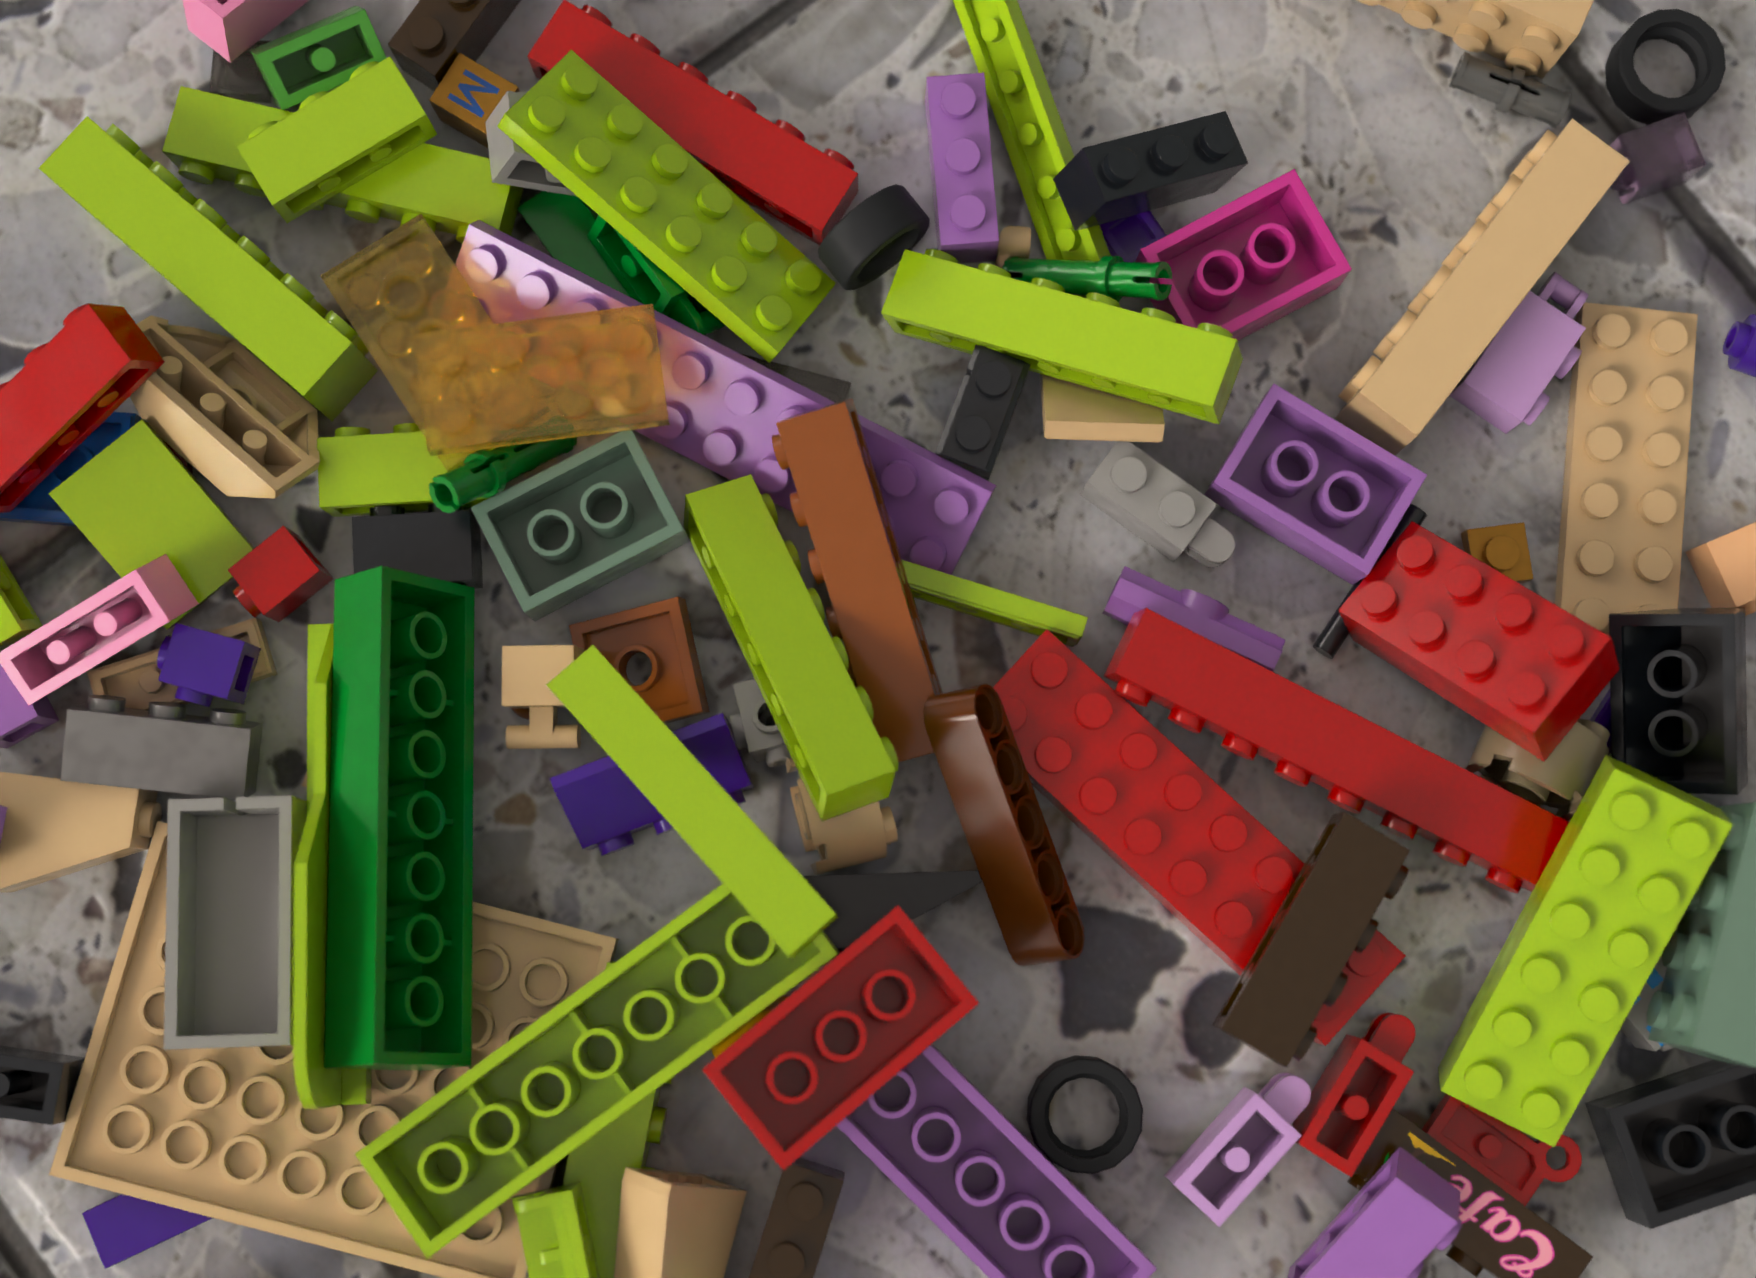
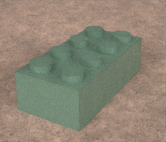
[1647,802,1756,1068]

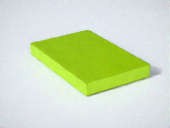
[48,419,255,630]

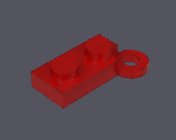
[1422,1094,1582,1206]

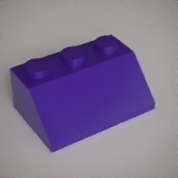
[550,713,754,856]

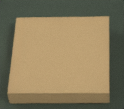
[1040,374,1165,443]

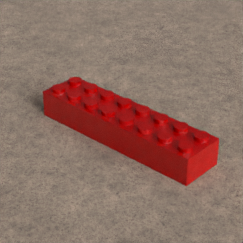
[993,629,1406,1046]

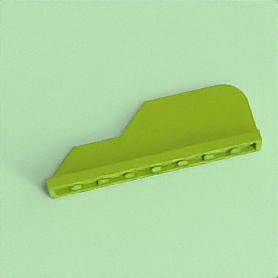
[293,623,371,1109]

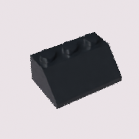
[1609,608,1748,795]

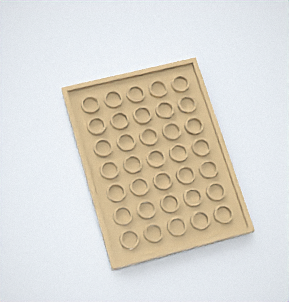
[49,821,619,1278]

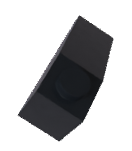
[803,870,982,960]

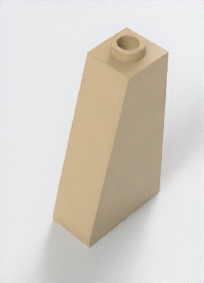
[614,1167,747,1278]

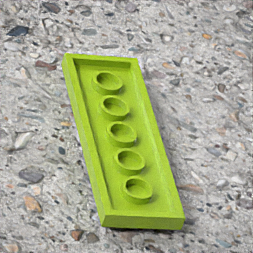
[497,50,836,363]

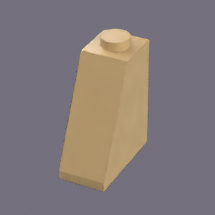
[0,772,162,893]

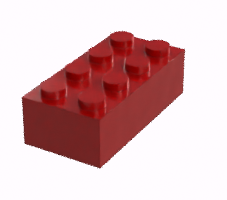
[1338,521,1620,762]
[702,905,979,1171]

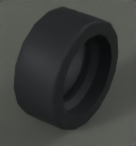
[1605,9,1726,126]
[818,184,930,291]
[1026,1055,1143,1174]

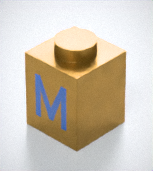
[429,53,520,148]

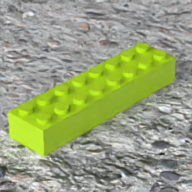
[355,883,840,1259]

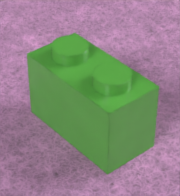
[250,5,387,110]

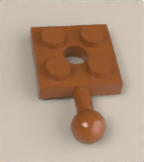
[511,596,710,739]

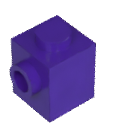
[157,623,261,707]

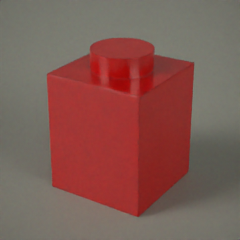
[228,525,334,622]

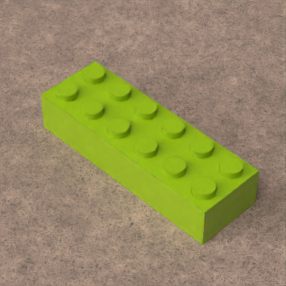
[38,116,378,422]
[1438,755,1733,1147]

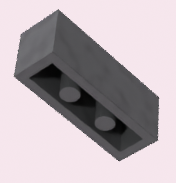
[60,695,263,799]

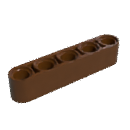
[923,684,1085,966]

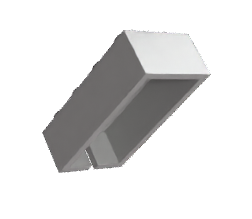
[164,795,307,1050]

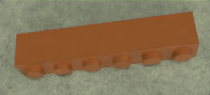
[772,398,943,763]

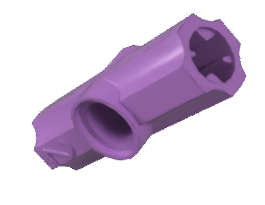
[1102,566,1285,672]

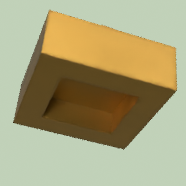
[1461,522,1534,583]

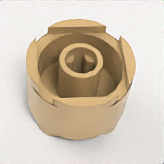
[786,758,898,875]

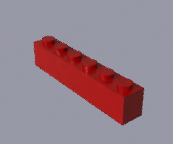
[527,0,858,246]

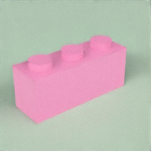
[0,554,199,706]

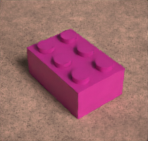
[1136,169,1352,341]

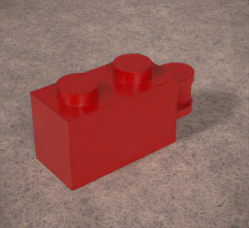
[1291,1012,1416,1177]

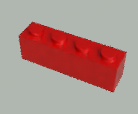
[0,303,165,513]

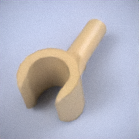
[995,225,1031,268]

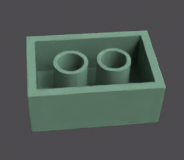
[471,426,690,621]

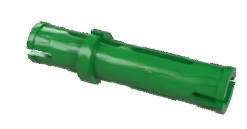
[1002,255,1172,302]
[429,416,577,513]

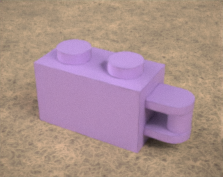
[1449,272,1589,434]
[1164,1072,1311,1227]

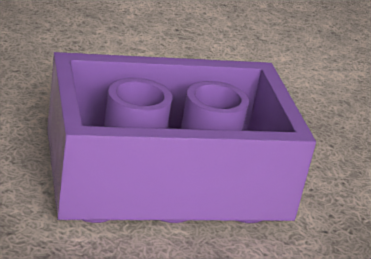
[1204,384,1427,585]

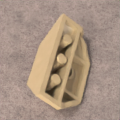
[130,315,320,499]

